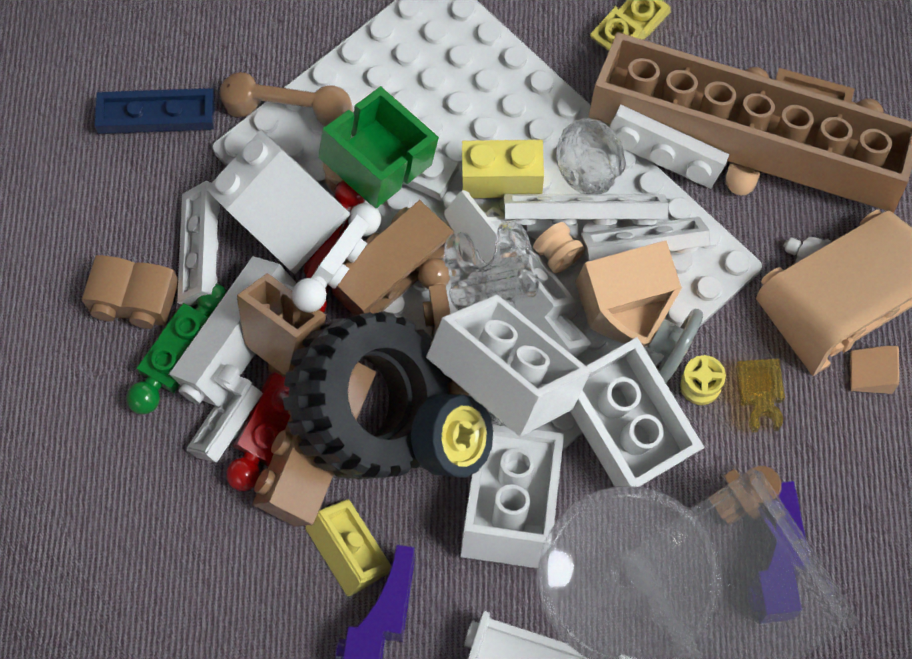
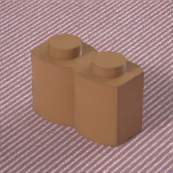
[82,255,178,329]

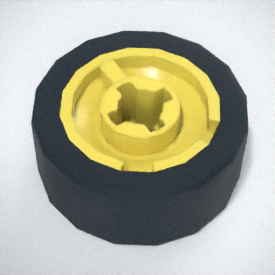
[411,394,494,477]

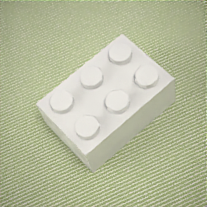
[426,295,591,437]
[570,337,705,497]

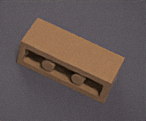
[331,200,454,316]

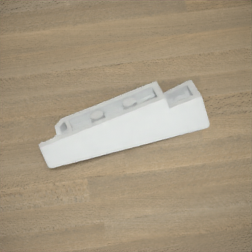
[444,190,592,357]

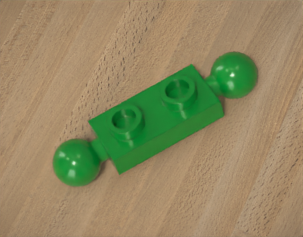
[126,283,227,415]

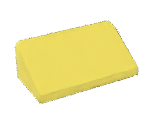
[305,499,392,596]

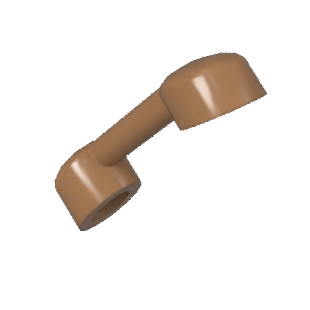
[219,72,354,126]

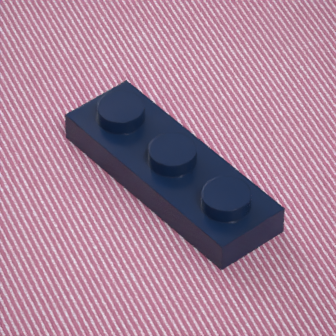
[95,88,215,134]

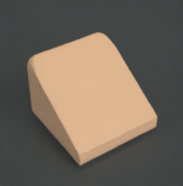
[850,346,899,394]

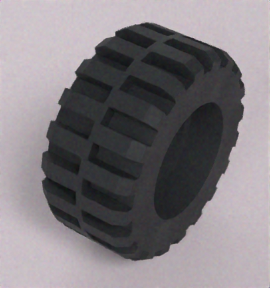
[283,312,452,479]

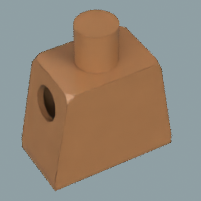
[237,273,326,375]

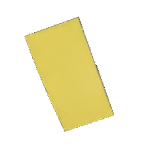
[590,0,671,51]

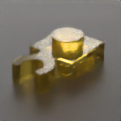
[735,358,785,433]

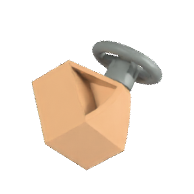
[575,240,703,383]

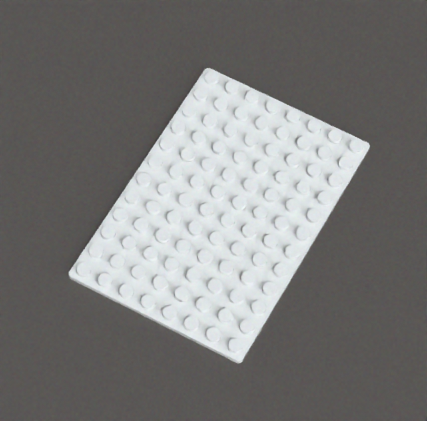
[213,0,762,451]

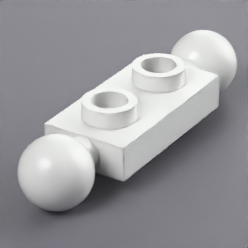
[292,203,381,312]

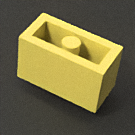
[462,140,544,198]

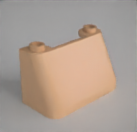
[756,209,912,376]

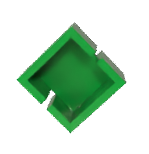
[318,86,439,209]

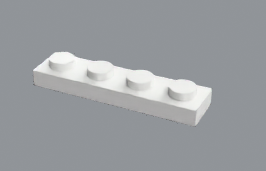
[504,194,669,225]

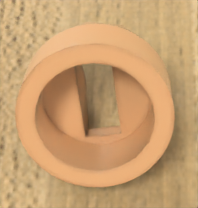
[726,163,760,196]

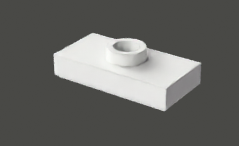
[187,385,263,463]

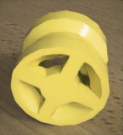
[680,355,726,405]

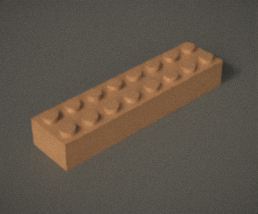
[588,32,912,213]

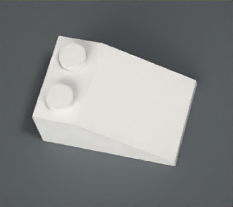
[206,130,351,274]
[461,423,564,569]

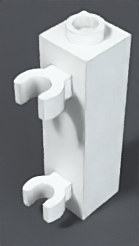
[169,256,296,407]

